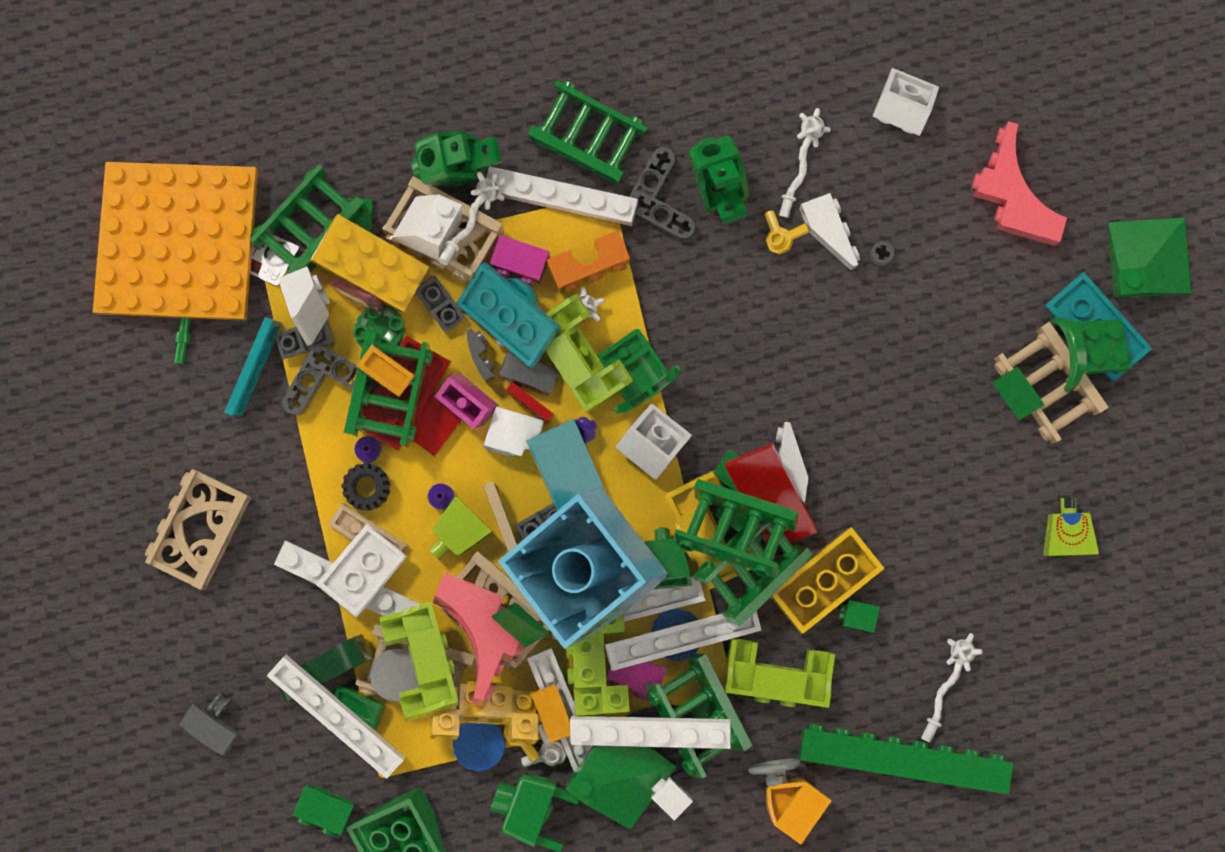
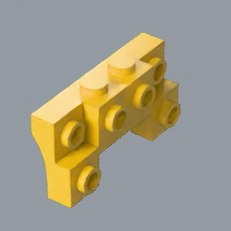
[665,470,754,589]
[430,681,538,744]

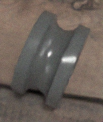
[870,241,894,266]
[207,692,232,718]

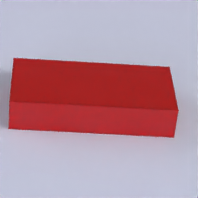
[506,382,554,424]

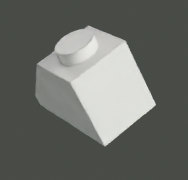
[651,777,693,821]

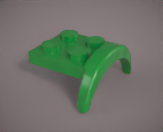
[1051,317,1132,392]
[597,327,681,414]

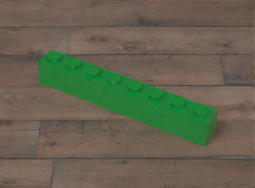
[798,723,1013,794]

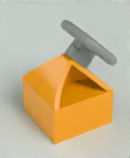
[748,758,832,844]

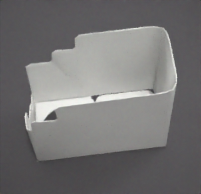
[483,406,544,457]

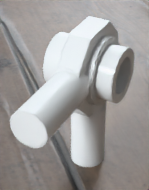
[521,722,567,767]

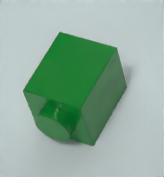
[838,600,880,633]

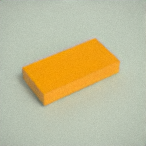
[356,345,415,397]
[531,683,571,743]

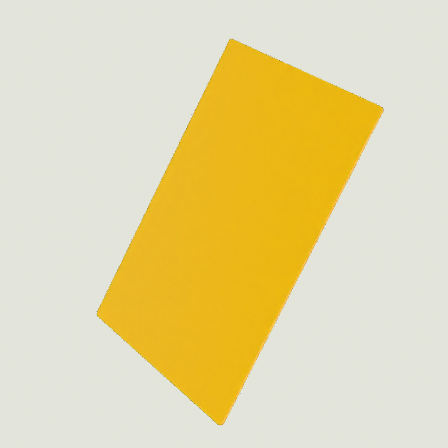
[265,208,729,778]

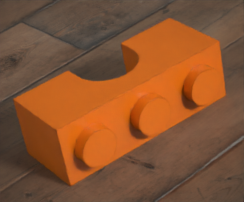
[546,230,630,293]

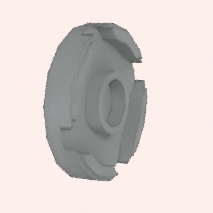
[370,649,419,702]

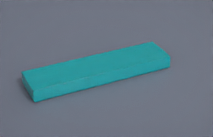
[225,317,282,417]

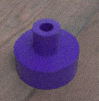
[575,417,597,444]
[354,436,382,463]
[428,483,455,510]

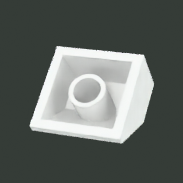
[873,68,939,136]
[392,194,462,261]
[278,267,330,346]
[615,403,692,480]

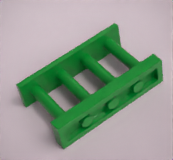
[528,81,647,186]
[249,165,368,274]
[343,330,433,447]
[675,479,798,578]
[693,521,813,626]
[645,653,752,779]

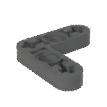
[629,147,695,240]
[282,346,377,416]

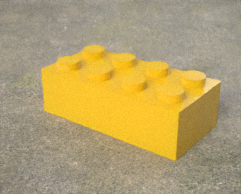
[310,214,429,312]
[771,527,885,634]

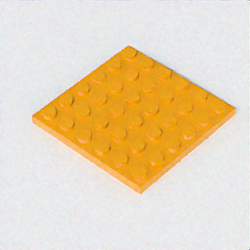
[93,162,258,320]

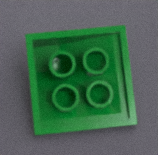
[1107,218,1191,299]
[566,745,677,829]
[345,786,445,852]

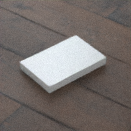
[316,524,407,618]

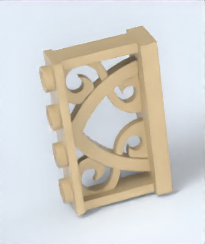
[382,176,504,282]
[145,469,252,590]
[439,551,550,669]

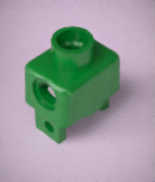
[412,131,502,187]
[689,135,749,224]
[490,772,579,852]

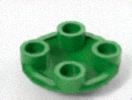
[353,303,405,348]

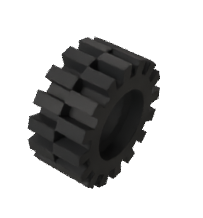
[341,463,391,511]

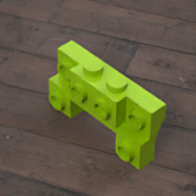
[546,294,633,412]
[379,602,458,722]
[566,614,630,716]
[724,638,835,708]

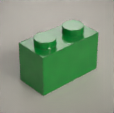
[293,783,357,837]

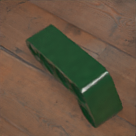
[277,634,374,702]

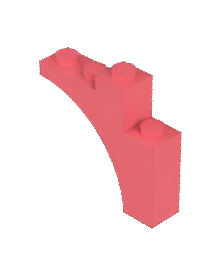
[971,121,1067,246]
[433,573,523,707]

